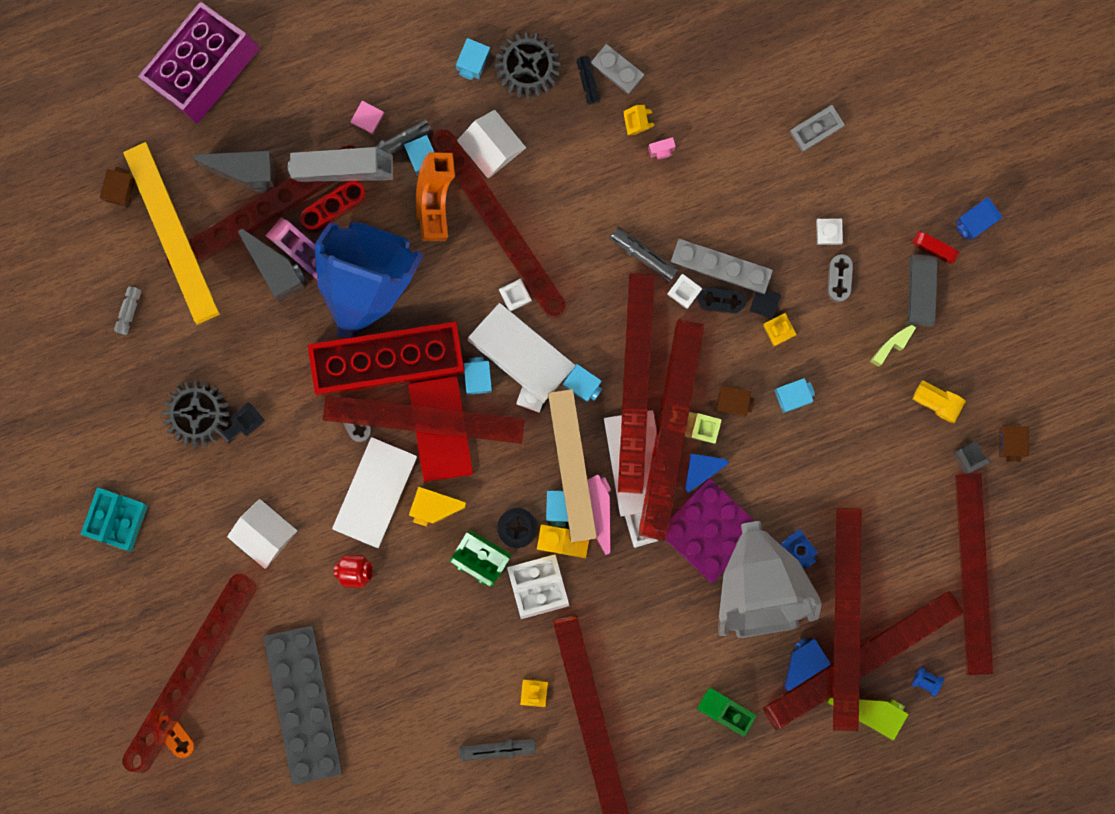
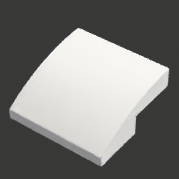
[507,554,569,619]

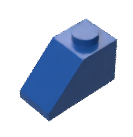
[955,197,1003,241]
[783,637,831,691]

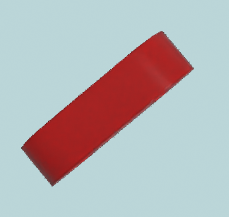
[912,231,959,265]

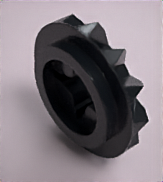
[497,508,537,548]

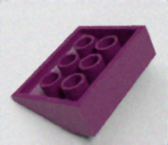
[138,1,260,124]

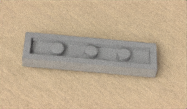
[671,239,773,294]

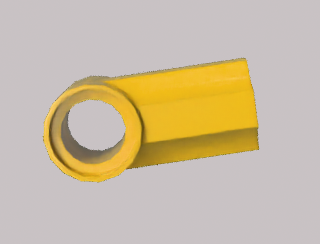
[912,380,966,424]

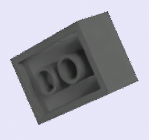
[194,151,276,194]
[238,229,306,302]

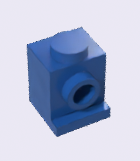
[780,529,818,569]

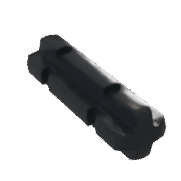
[577,56,600,105]

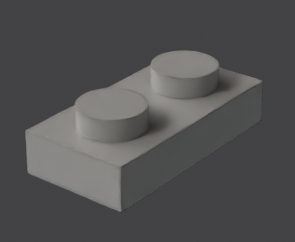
[591,44,645,95]
[789,105,845,153]

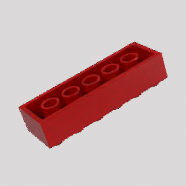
[307,321,465,396]

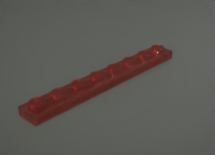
[323,396,525,444]
[955,474,993,675]

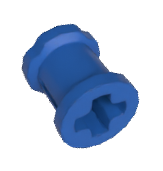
[911,666,944,697]

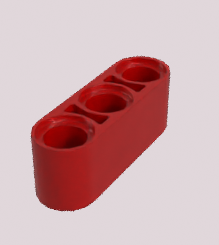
[300,181,366,233]

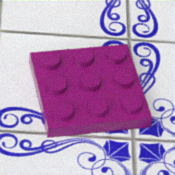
[658,478,764,584]

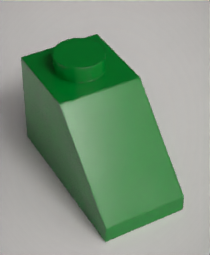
[697,687,757,737]

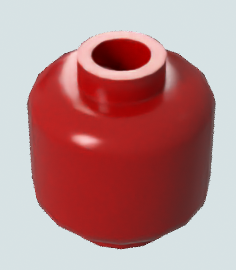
[334,555,373,588]

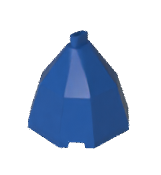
[315,222,423,339]

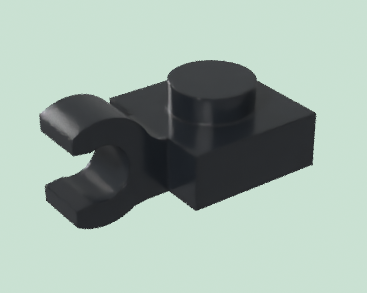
[221,402,266,444]

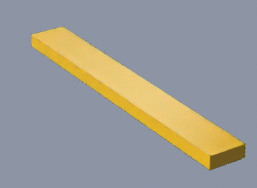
[123,142,220,325]

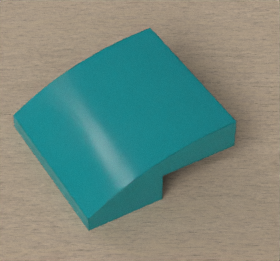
[80,487,148,552]

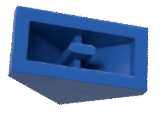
[684,454,729,493]

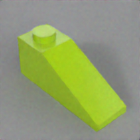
[825,697,909,741]

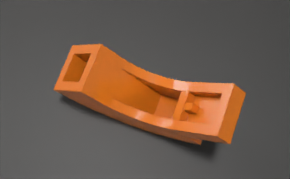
[416,153,455,241]

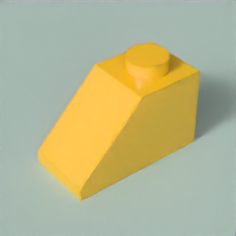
[409,487,467,527]
[537,524,589,558]

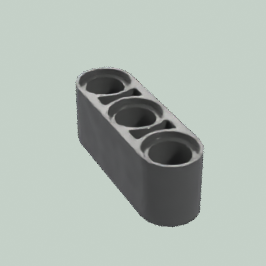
[907,254,937,327]

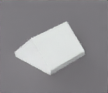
[457,110,526,179]
[227,499,298,569]

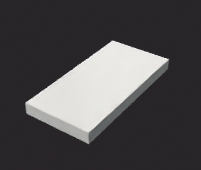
[467,303,576,404]
[604,410,669,517]
[332,437,417,549]

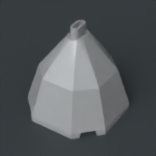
[718,521,822,638]

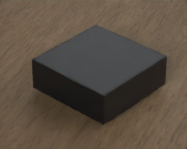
[749,290,781,319]

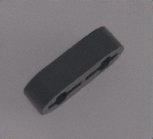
[698,288,745,314]

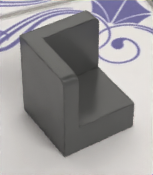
[953,441,990,475]

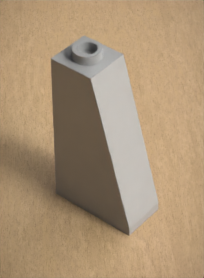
[288,147,393,182]

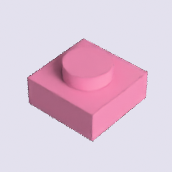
[648,137,676,159]

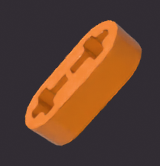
[156,715,195,758]

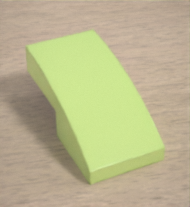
[870,325,916,367]
[665,407,721,444]

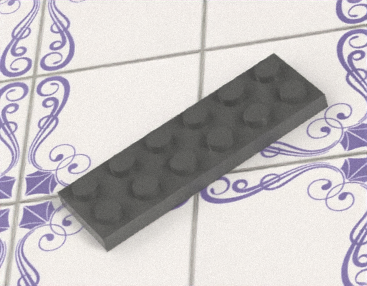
[263,626,343,785]

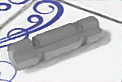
[114,286,141,335]

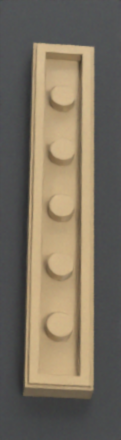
[548,389,597,542]

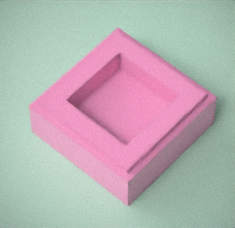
[351,101,384,135]

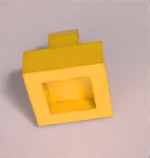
[623,105,654,135]
[763,313,797,347]
[520,679,548,707]

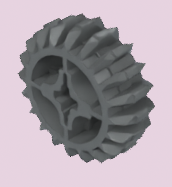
[494,32,561,99]
[162,380,231,448]

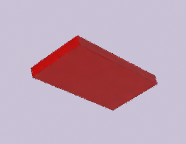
[408,376,473,483]

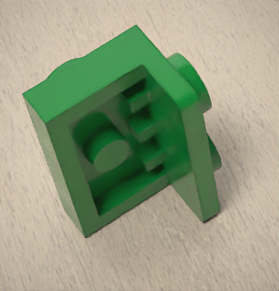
[450,529,512,587]

